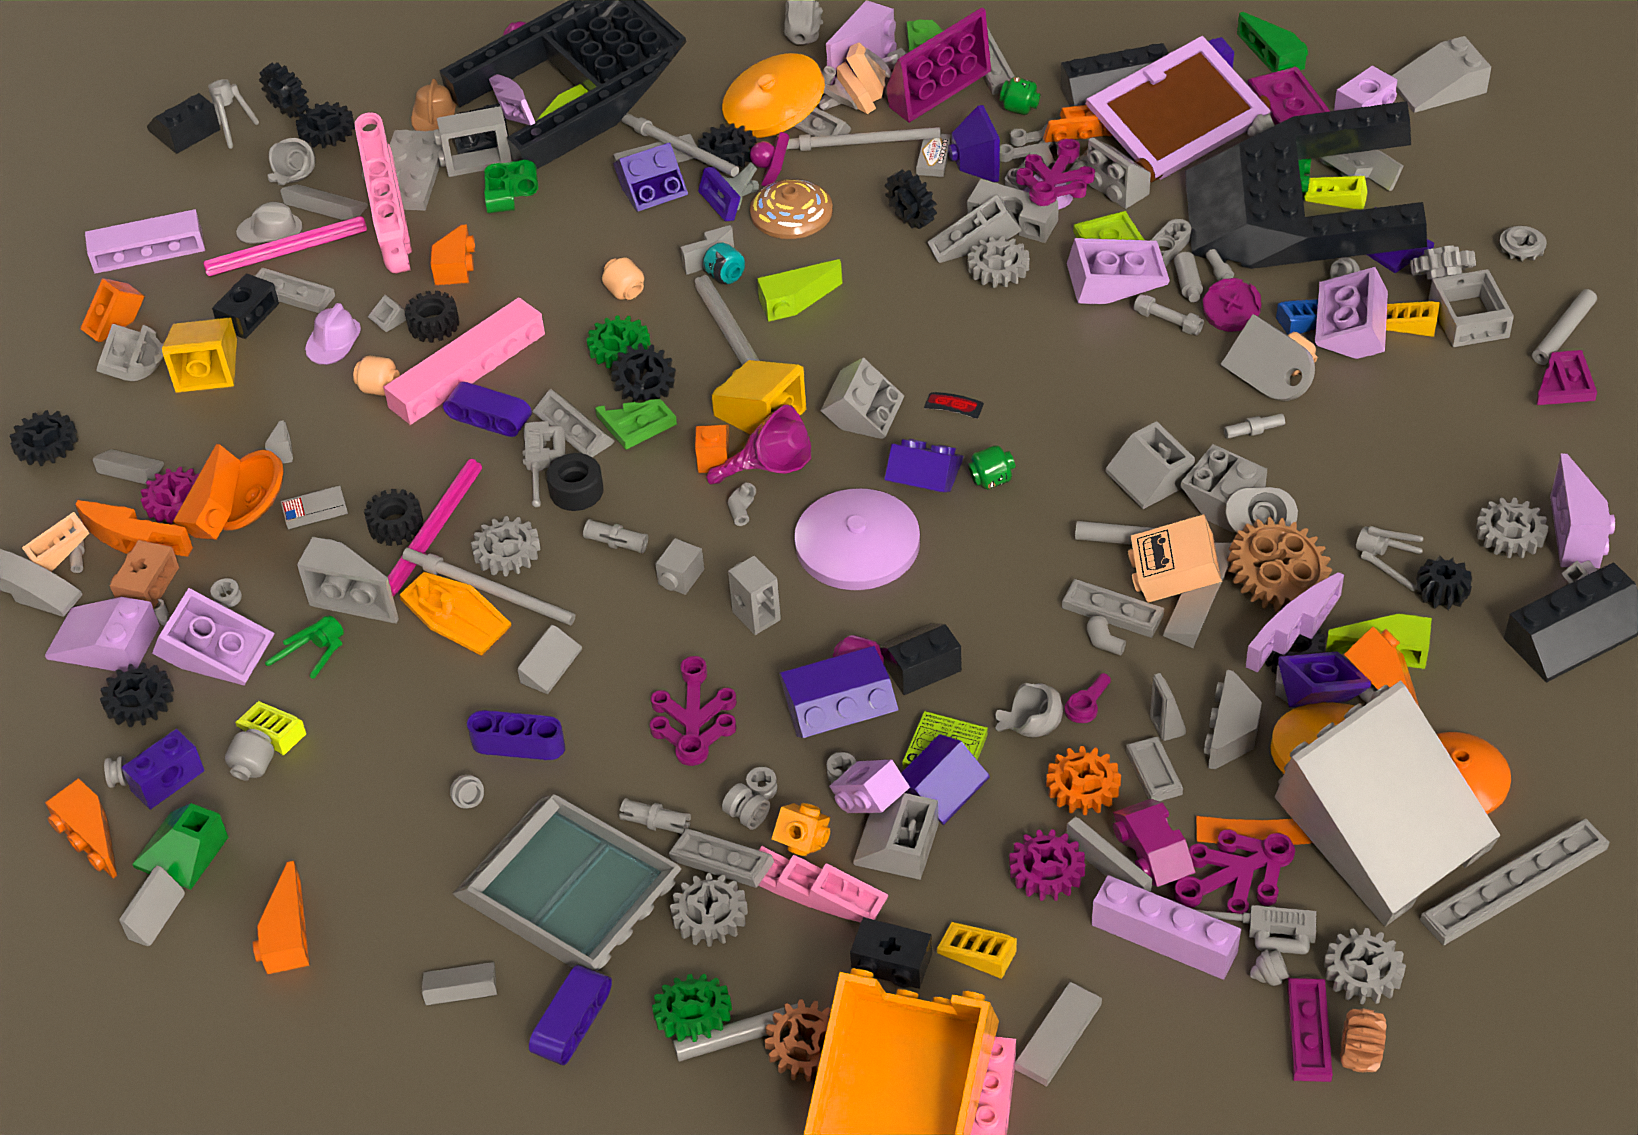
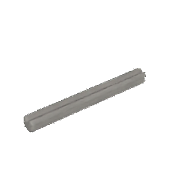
[695,275,760,366]

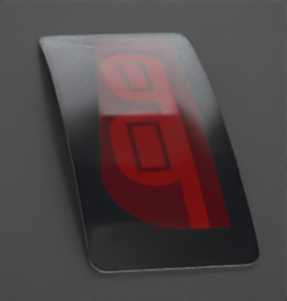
[924,392,984,419]

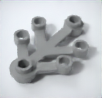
[1000,124,1059,190]

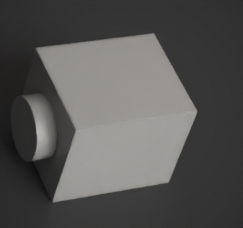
[655,538,704,595]

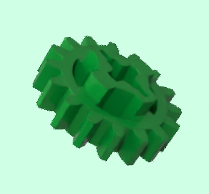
[587,315,651,368]
[652,974,732,1042]

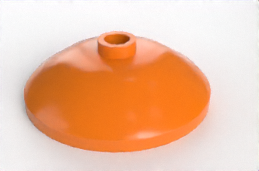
[223,450,283,530]
[1436,732,1511,814]

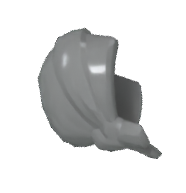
[268,138,316,185]
[995,683,1063,738]

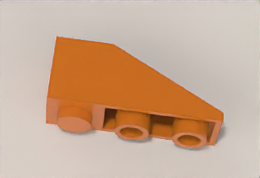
[45,778,117,878]

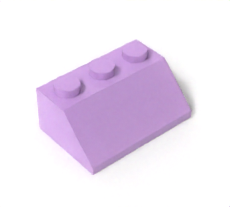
[1315,267,1388,359]

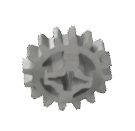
[968,236,1030,288]
[1410,245,1476,280]
[1476,497,1548,558]
[471,516,541,576]
[670,873,748,947]
[1324,928,1406,1004]

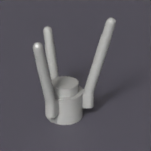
[208,79,259,149]
[1356,526,1423,591]

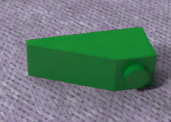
[1237,12,1308,73]

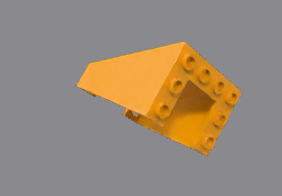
[804,968,999,1135]

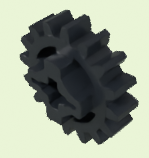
[259,62,309,118]
[296,102,355,148]
[698,123,757,168]
[885,169,937,229]
[611,343,676,403]
[10,410,78,466]
[100,662,174,727]

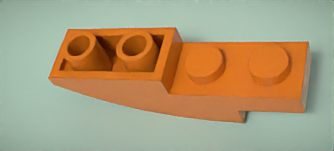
[75,500,193,557]

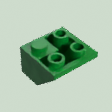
[132,803,229,890]

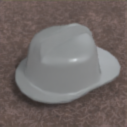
[236,202,303,244]
[1225,487,1298,533]

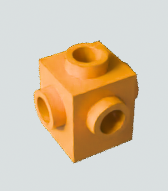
[772,803,830,856]

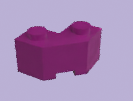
[1113,799,1196,887]

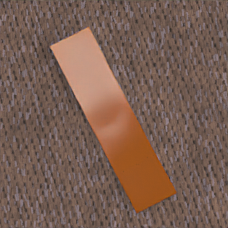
[1196,816,1313,845]

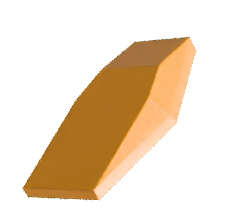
[399,572,511,656]

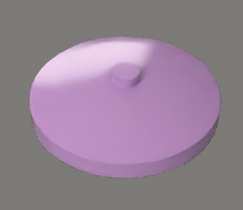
[795,489,920,590]

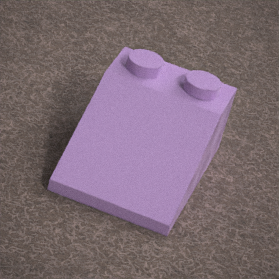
[826,0,897,85]
[1067,238,1170,304]
[1550,453,1615,568]
[152,588,275,685]
[45,597,160,672]

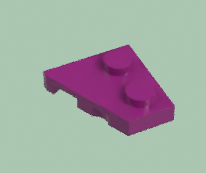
[1536,350,1597,405]

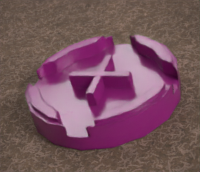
[1203,278,1262,332]

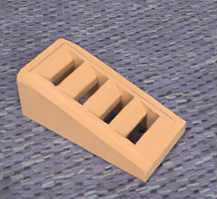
[22,512,89,572]

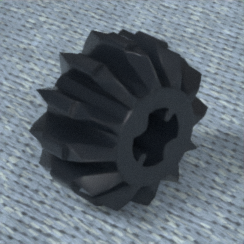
[1416,555,1472,610]

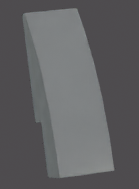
[0,549,83,617]

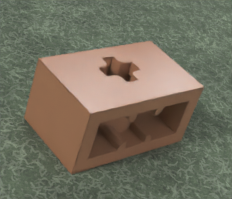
[110,540,179,609]

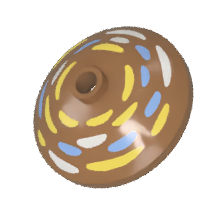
[750,179,833,239]

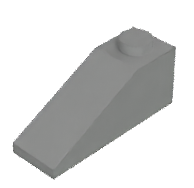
[928,194,1022,263]

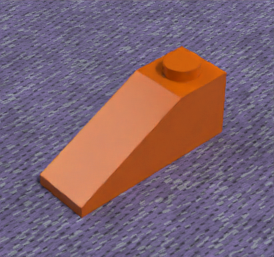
[173,444,241,540]
[1344,627,1420,708]
[253,861,309,974]

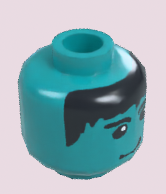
[703,242,745,285]

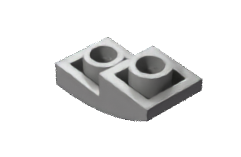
[681,225,734,275]

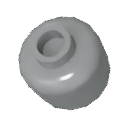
[225,729,275,781]

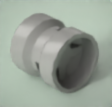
[722,783,770,830]

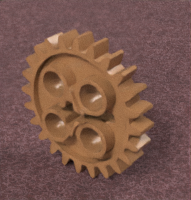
[1227,517,1332,612]

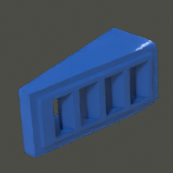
[1276,299,1318,335]

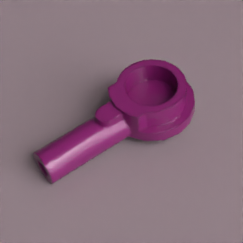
[1065,673,1111,723]

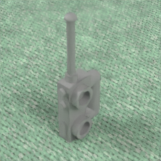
[523,421,565,507]
[1189,905,1316,954]

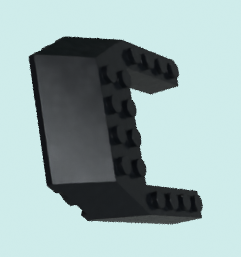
[439,0,686,169]
[1185,101,1427,269]

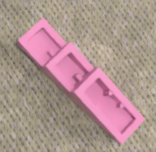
[758,846,888,922]

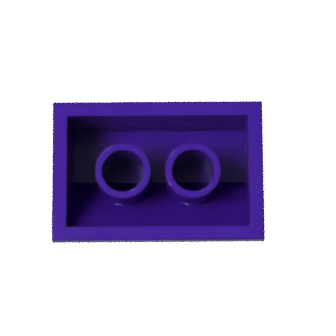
[779,646,899,738]

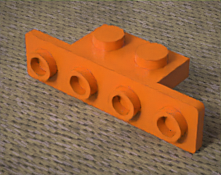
[1043,105,1113,143]

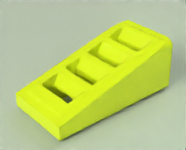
[1305,176,1368,209]
[235,701,306,756]

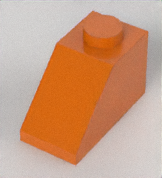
[80,278,145,342]
[695,424,729,473]

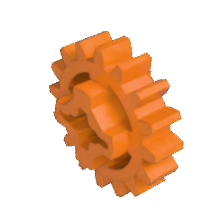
[1046,746,1121,815]

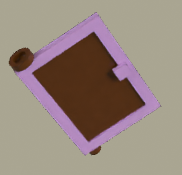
[1085,36,1271,184]

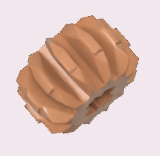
[1340,1008,1387,1073]

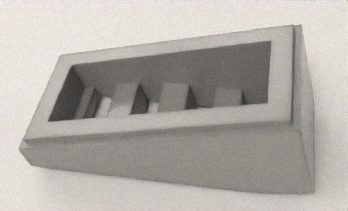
[1150,673,1186,741]

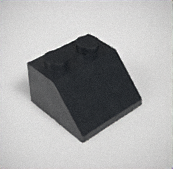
[147,93,221,154]
[879,623,962,695]

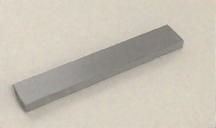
[1420,818,1610,946]

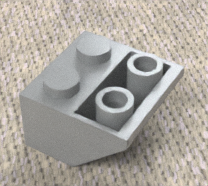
[1087,137,1151,209]
[821,357,904,439]
[1106,421,1195,509]
[1181,444,1267,533]
[853,793,939,880]

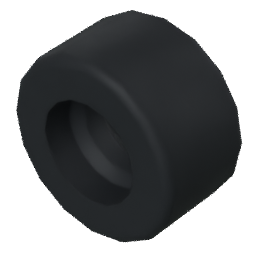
[547,453,604,511]

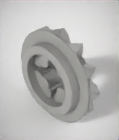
[1499,226,1547,262]

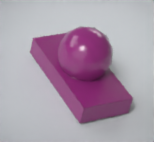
[750,131,790,187]

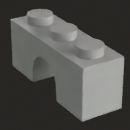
[967,179,1058,243]

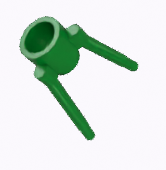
[265,615,344,679]

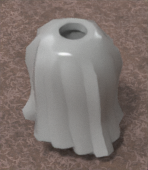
[784,0,823,45]

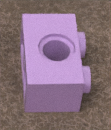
[1334,66,1397,111]
[829,759,910,813]

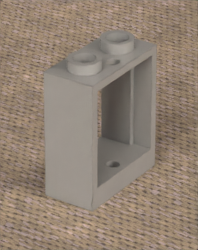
[434,106,512,177]
[1428,269,1514,347]

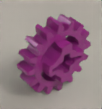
[141,467,200,525]
[1009,829,1085,901]

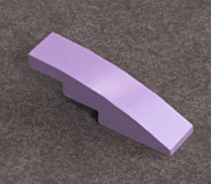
[489,74,535,125]
[1246,572,1344,672]

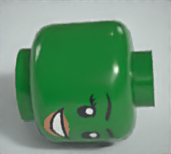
[999,76,1041,115]
[968,445,1016,490]

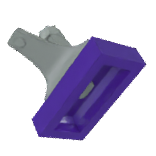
[698,162,759,221]

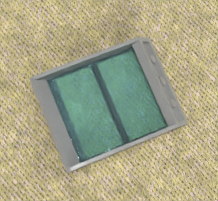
[453,794,681,971]

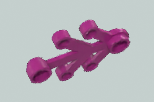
[1016,139,1095,206]
[650,656,737,766]
[1174,830,1295,914]

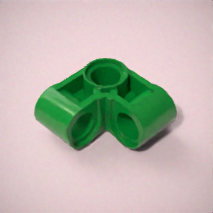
[484,160,538,213]

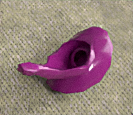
[706,405,812,484]

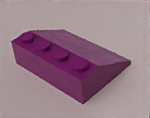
[886,7,991,123]

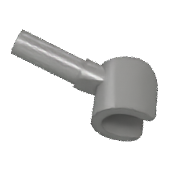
[154,599,169,627]

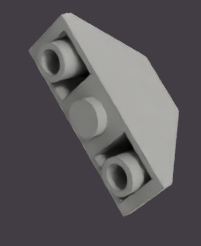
[1204,670,1262,769]

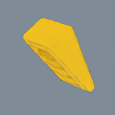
[1386,301,1440,337]
[937,922,1017,979]

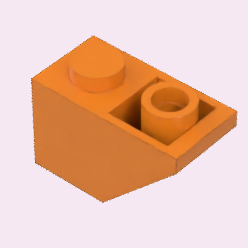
[431,224,475,285]

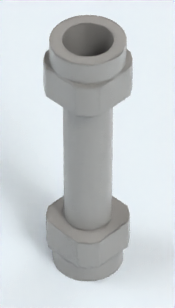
[1134,294,1204,336]

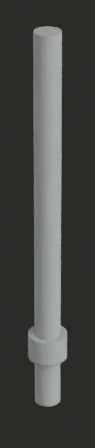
[622,113,739,177]
[786,127,941,151]
[402,547,575,626]

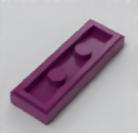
[1287,978,1333,1082]

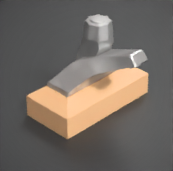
[846,42,901,102]
[818,61,876,114]

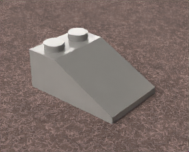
[1392,36,1491,113]
[297,537,399,624]

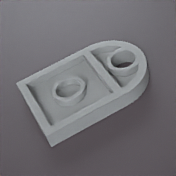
[1221,314,1315,401]

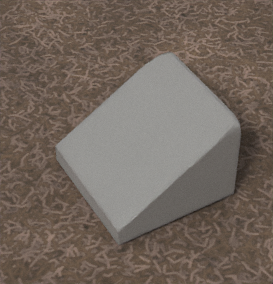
[368,295,406,332]
[265,420,293,464]

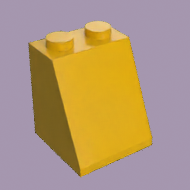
[162,318,237,393]
[712,360,806,435]

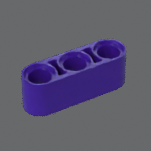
[443,382,532,437]
[467,710,565,760]
[529,965,612,1065]

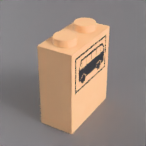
[1128,514,1222,603]

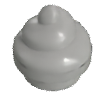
[1247,114,1274,136]
[1330,257,1360,279]
[450,774,484,809]
[1250,949,1290,986]

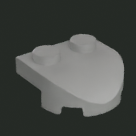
[96,324,164,381]

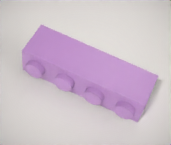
[85,209,205,274]
[1092,875,1241,980]

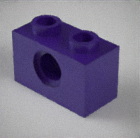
[121,729,205,810]

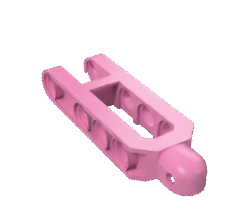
[355,112,412,274]

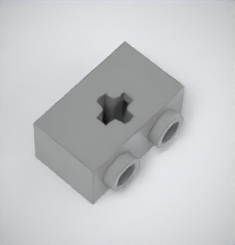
[728,556,781,635]

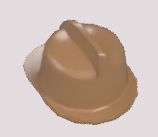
[411,79,456,131]

